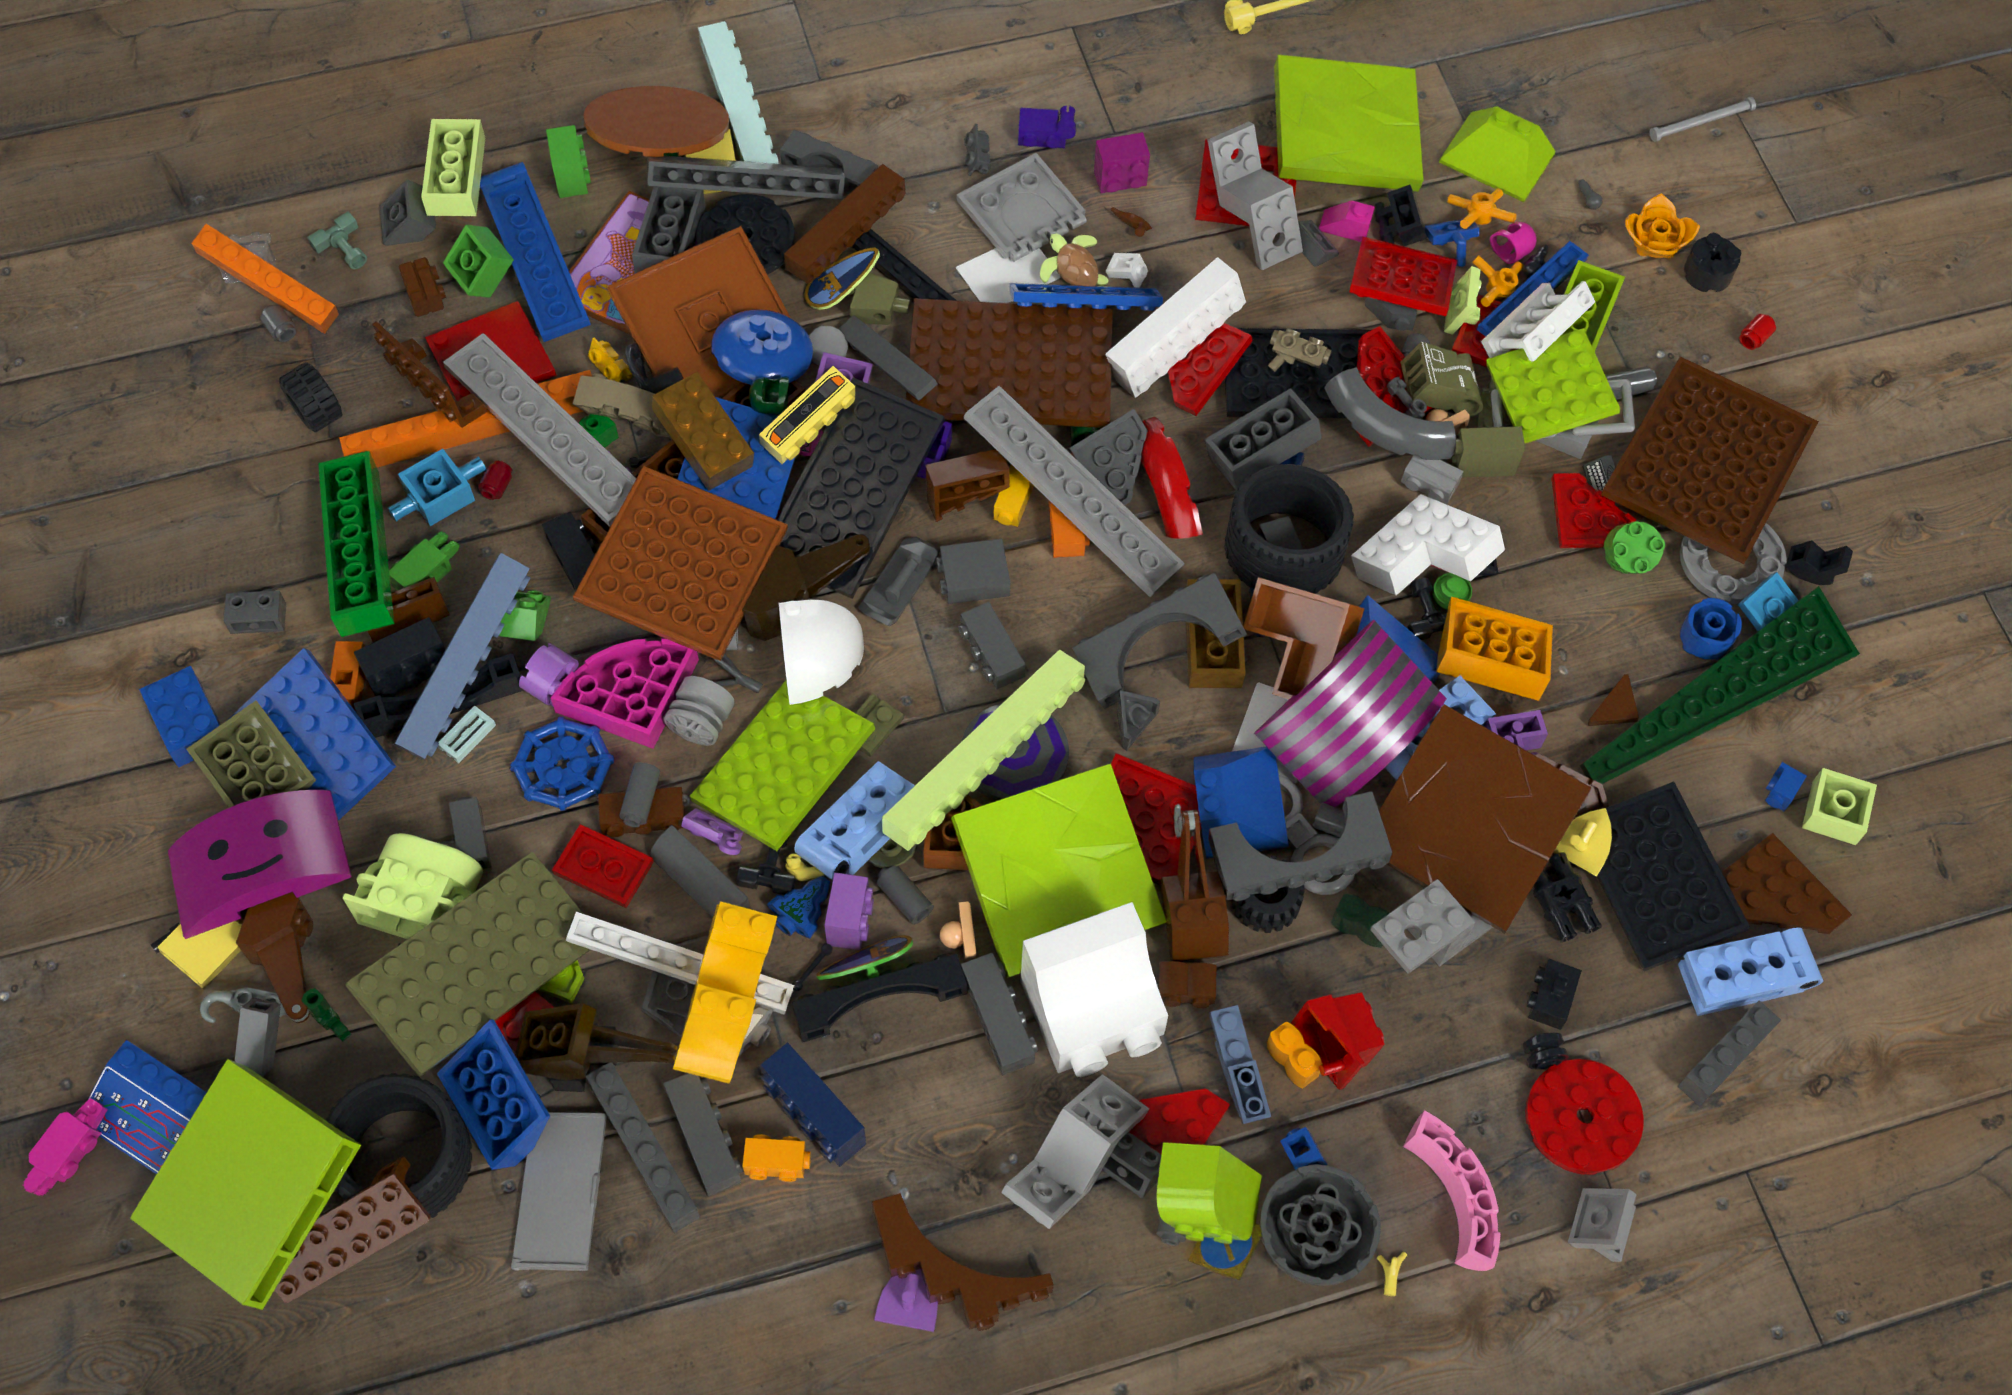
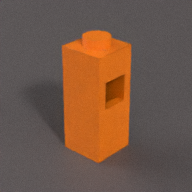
[330,641,365,711]

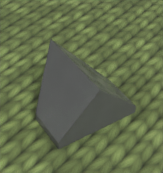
[1117,690,1160,751]

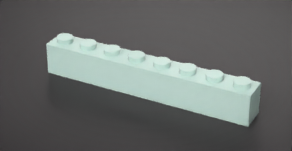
[698,21,779,164]

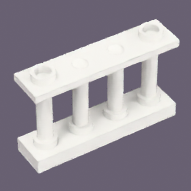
[1481,281,1595,361]

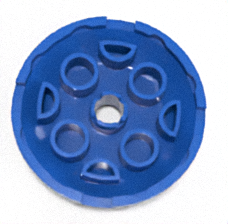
[711,309,813,385]

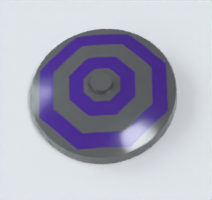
[962,703,1069,801]

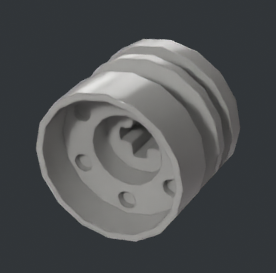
[664,676,735,746]

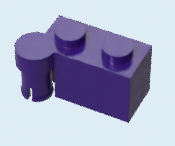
[1018,106,1076,148]

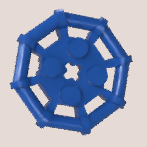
[510,716,614,811]

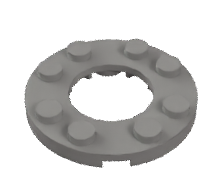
[1680,523,1787,604]

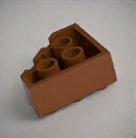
[924,794,981,870]

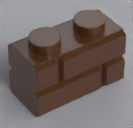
[399,257,446,317]

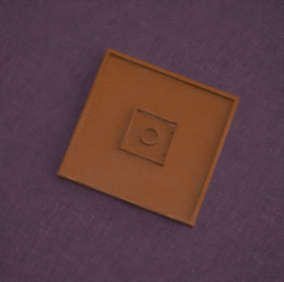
[607,226,791,399]

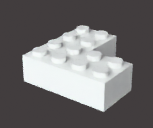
[1351,494,1505,596]

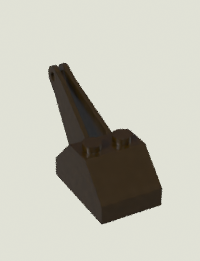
[742,534,870,641]
[515,1003,677,1081]

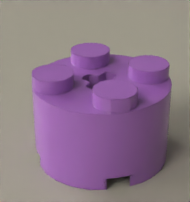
[519,643,579,706]

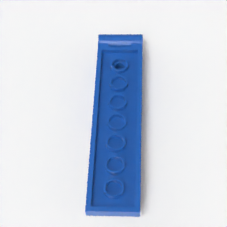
[480,162,591,342]

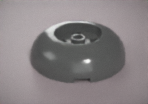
[1260,1165,1381,1286]

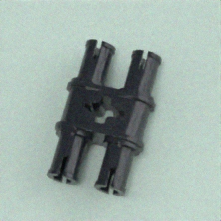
[1533,852,1602,943]

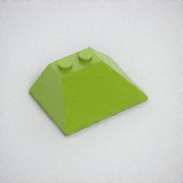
[1439,106,1556,202]

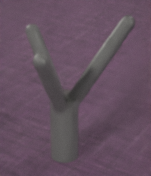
[714,654,763,693]

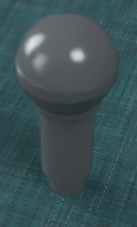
[1578,179,1602,210]

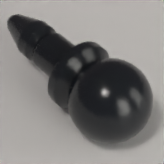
[1522,244,1548,279]

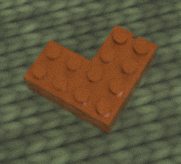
[1243,577,1364,700]

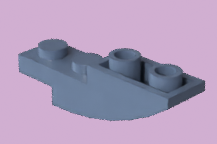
[1209,1005,1271,1124]

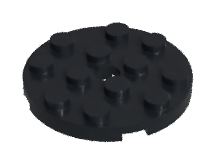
[696,194,795,274]

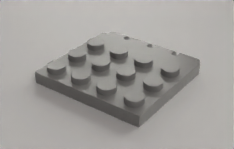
[957,153,1087,261]

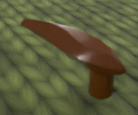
[1111,207,1152,237]

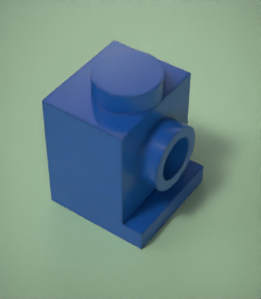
[1765,762,1807,811]
[1280,1127,1328,1170]

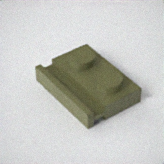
[856,693,904,757]

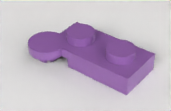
[681,808,743,855]

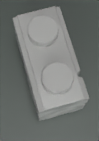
[1401,455,1464,504]

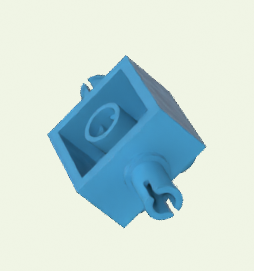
[387,449,486,526]

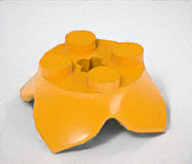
[1625,193,1700,258]

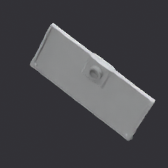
[511,1112,607,1271]

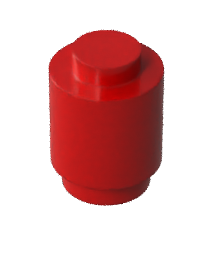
[1739,314,1776,350]

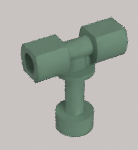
[307,211,367,269]

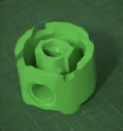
[1604,521,1665,574]

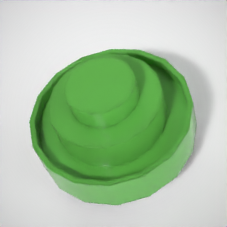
[1432,573,1472,610]

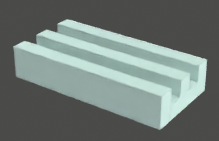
[438,706,496,764]

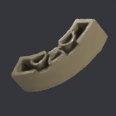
[573,373,671,437]

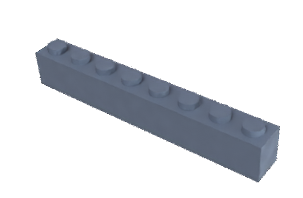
[393,553,531,760]

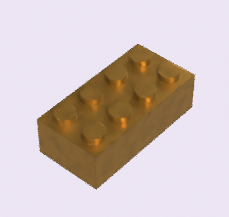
[652,372,754,491]
[1186,579,1246,688]

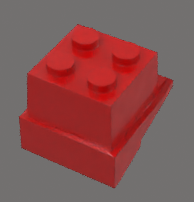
[1291,992,1385,1090]

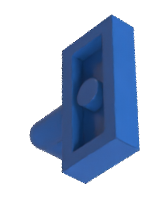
[1425,219,1480,267]

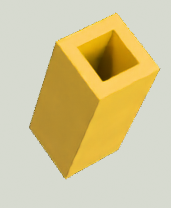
[994,464,1034,527]

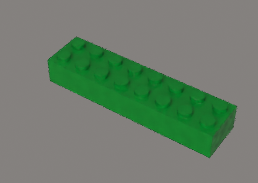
[318,451,394,637]

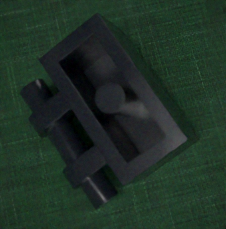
[1374,184,1427,247]

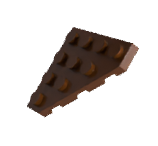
[1722,833,1852,934]

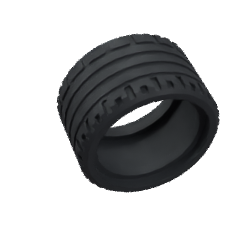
[1224,464,1354,594]
[325,1073,473,1218]

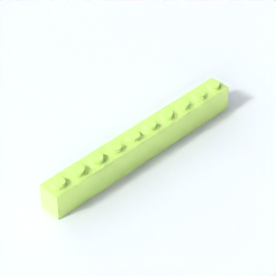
[882,650,1085,851]

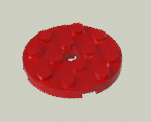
[1525,1059,1644,1175]

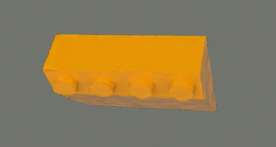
[1436,596,1553,701]

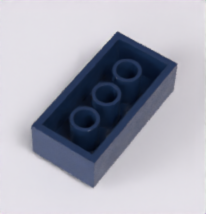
[761,1042,866,1167]

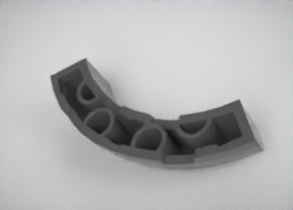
[1325,367,1456,460]

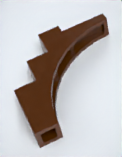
[872,1193,1054,1331]

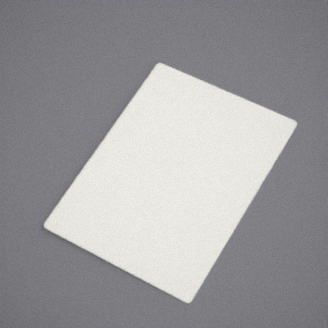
[956,247,1061,303]
[1232,682,1297,783]

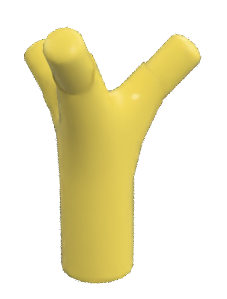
[1377,1252,1407,1296]

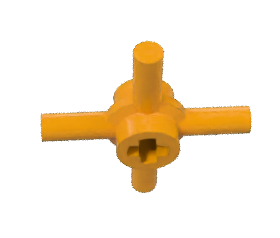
[1447,188,1517,229]
[1472,255,1523,307]

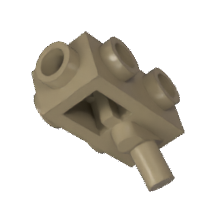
[1268,328,1332,372]

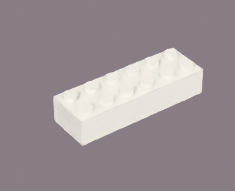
[1106,257,1246,398]

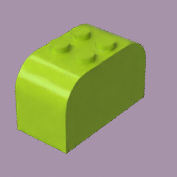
[1157,1142,1262,1244]

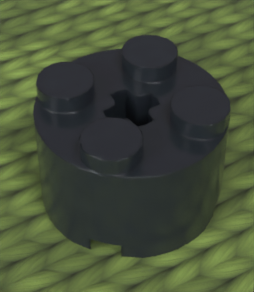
[1684,233,1741,292]

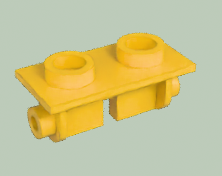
[588,337,633,382]

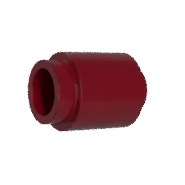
[478,460,513,500]

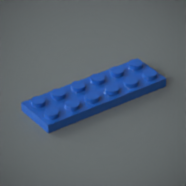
[1009,283,1163,311]

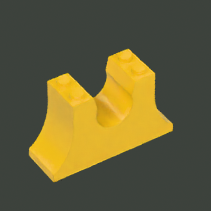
[673,901,777,1084]

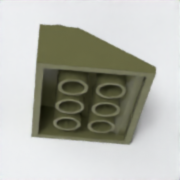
[186,701,316,808]

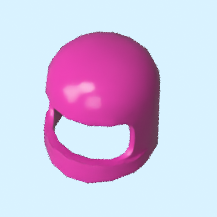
[1489,221,1537,264]

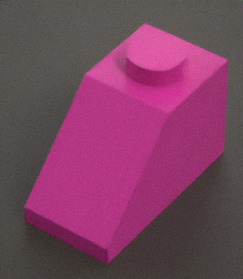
[1319,200,1375,242]

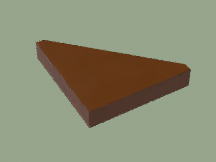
[1588,674,1639,726]

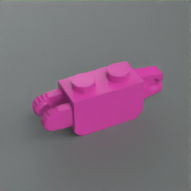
[23,1098,108,1196]

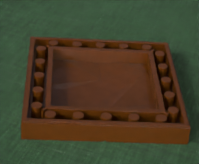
[1379,704,1592,934]

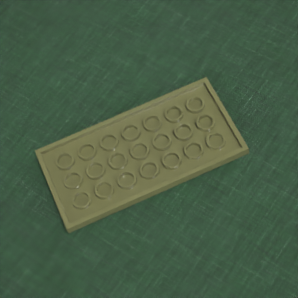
[345,852,591,1077]

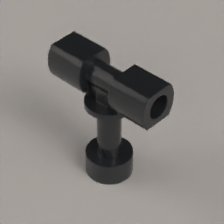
[1407,578,1447,640]
[736,837,796,895]

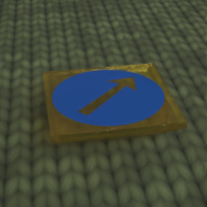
[1188,1223,1262,1281]

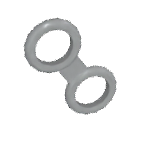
[1279,775,1355,895]

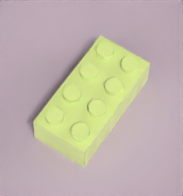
[421,119,485,216]

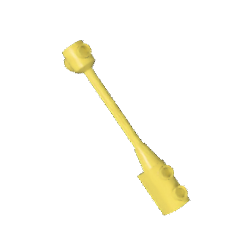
[1224,0,1313,34]

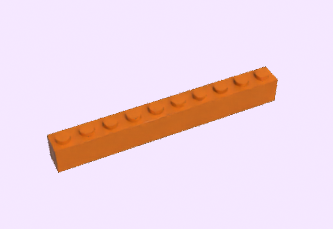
[339,370,592,468]

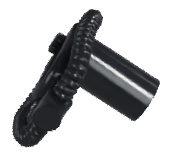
[625,344,684,394]

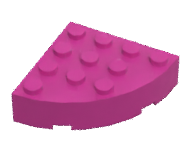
[551,638,699,749]

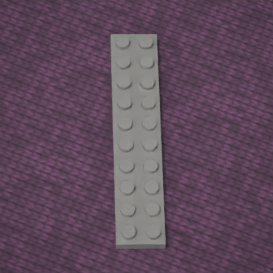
[443,333,637,526]
[963,386,1185,597]

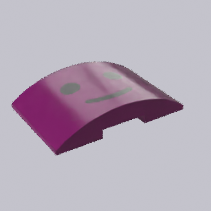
[168,790,352,939]

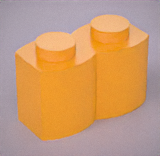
[1267,1022,1322,1089]

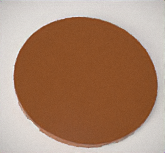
[584,86,729,157]

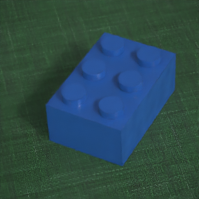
[139,666,221,768]

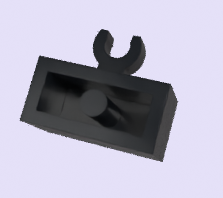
[1526,959,1582,1030]

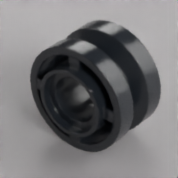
[1522,1033,1569,1069]

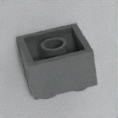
[380,179,436,246]

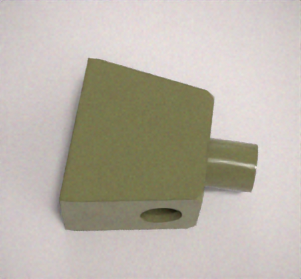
[850,273,911,325]

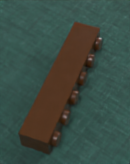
[784,164,906,284]

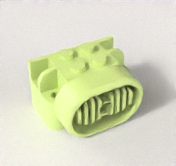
[343,833,483,939]

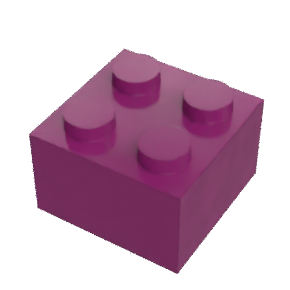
[1094,132,1150,194]

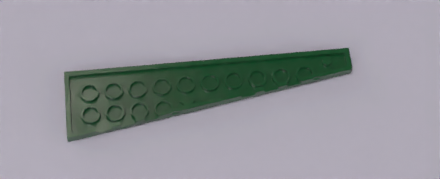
[1580,586,1860,785]

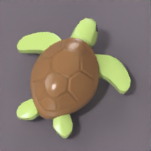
[1040,233,1109,286]

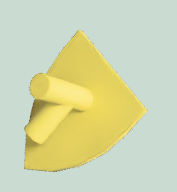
[1554,808,1612,877]

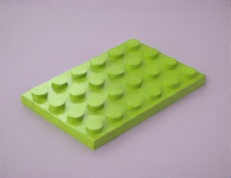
[690,679,875,851]

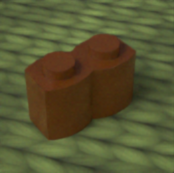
[1158,961,1217,1008]

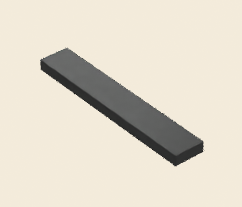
[838,315,937,401]

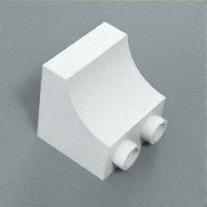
[1020,902,1168,1077]

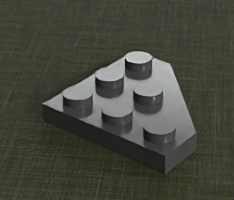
[1068,409,1147,505]

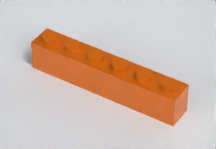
[191,224,339,334]

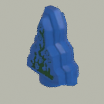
[767,876,830,939]

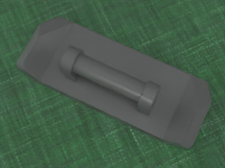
[858,537,940,626]

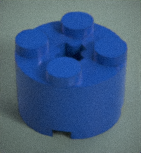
[1680,598,1742,660]

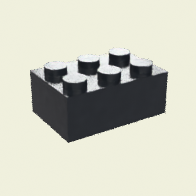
[354,617,445,697]

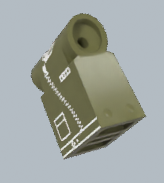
[1401,342,1483,417]

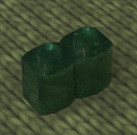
[1331,894,1390,948]

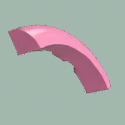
[1403,1110,1500,1271]

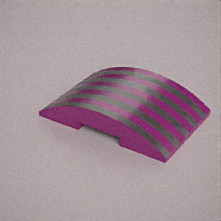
[1254,620,1447,807]

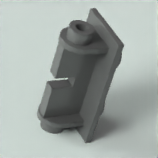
[964,123,991,176]

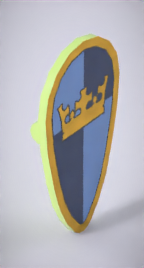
[804,248,880,310]

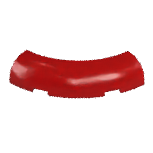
[1141,416,1203,539]

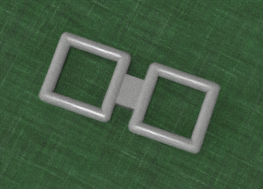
[1491,379,1635,439]

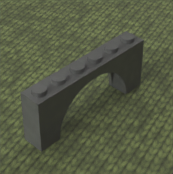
[1073,573,1247,709]
[1208,791,1392,901]

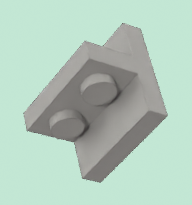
[1568,1188,1637,1262]

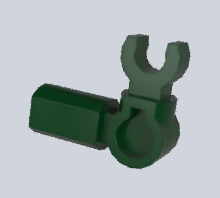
[301,988,352,1042]

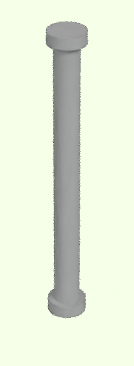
[1650,97,1756,142]

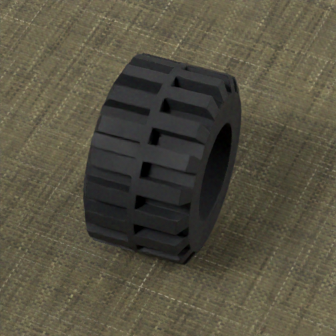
[279,362,343,433]
[1231,856,1305,933]

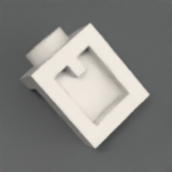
[1106,253,1148,288]

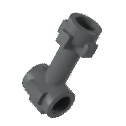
[1386,377,1427,419]

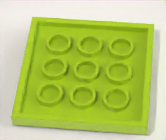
[1486,328,1620,444]

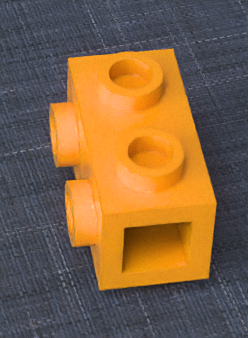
[743,1135,811,1182]

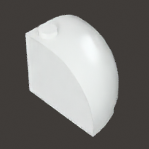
[779,600,864,705]

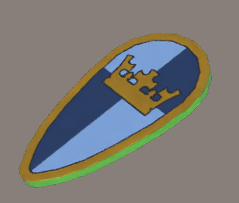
[816,935,913,980]

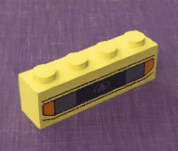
[759,366,855,464]

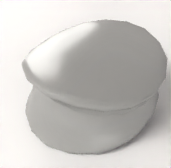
[809,326,848,366]

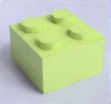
[1802,768,1877,845]

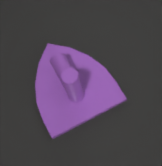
[875,1269,938,1332]

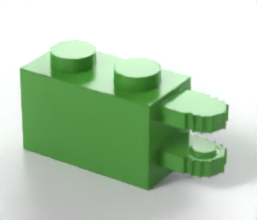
[389,531,460,590]

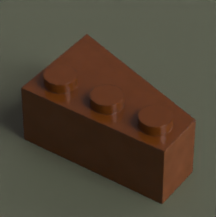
[925,449,1010,522]

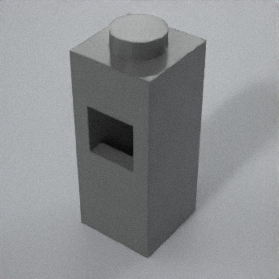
[449,797,491,869]
[235,998,281,1077]

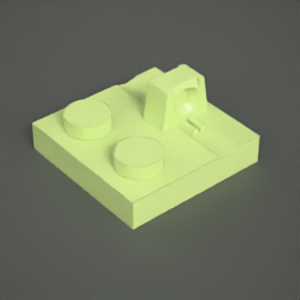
[1444,266,1482,335]

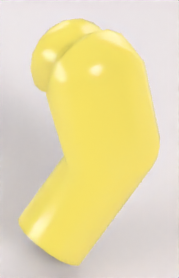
[785,854,824,882]

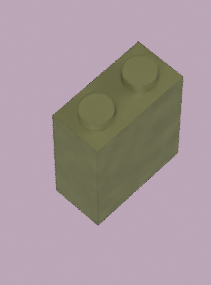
[1448,426,1525,478]

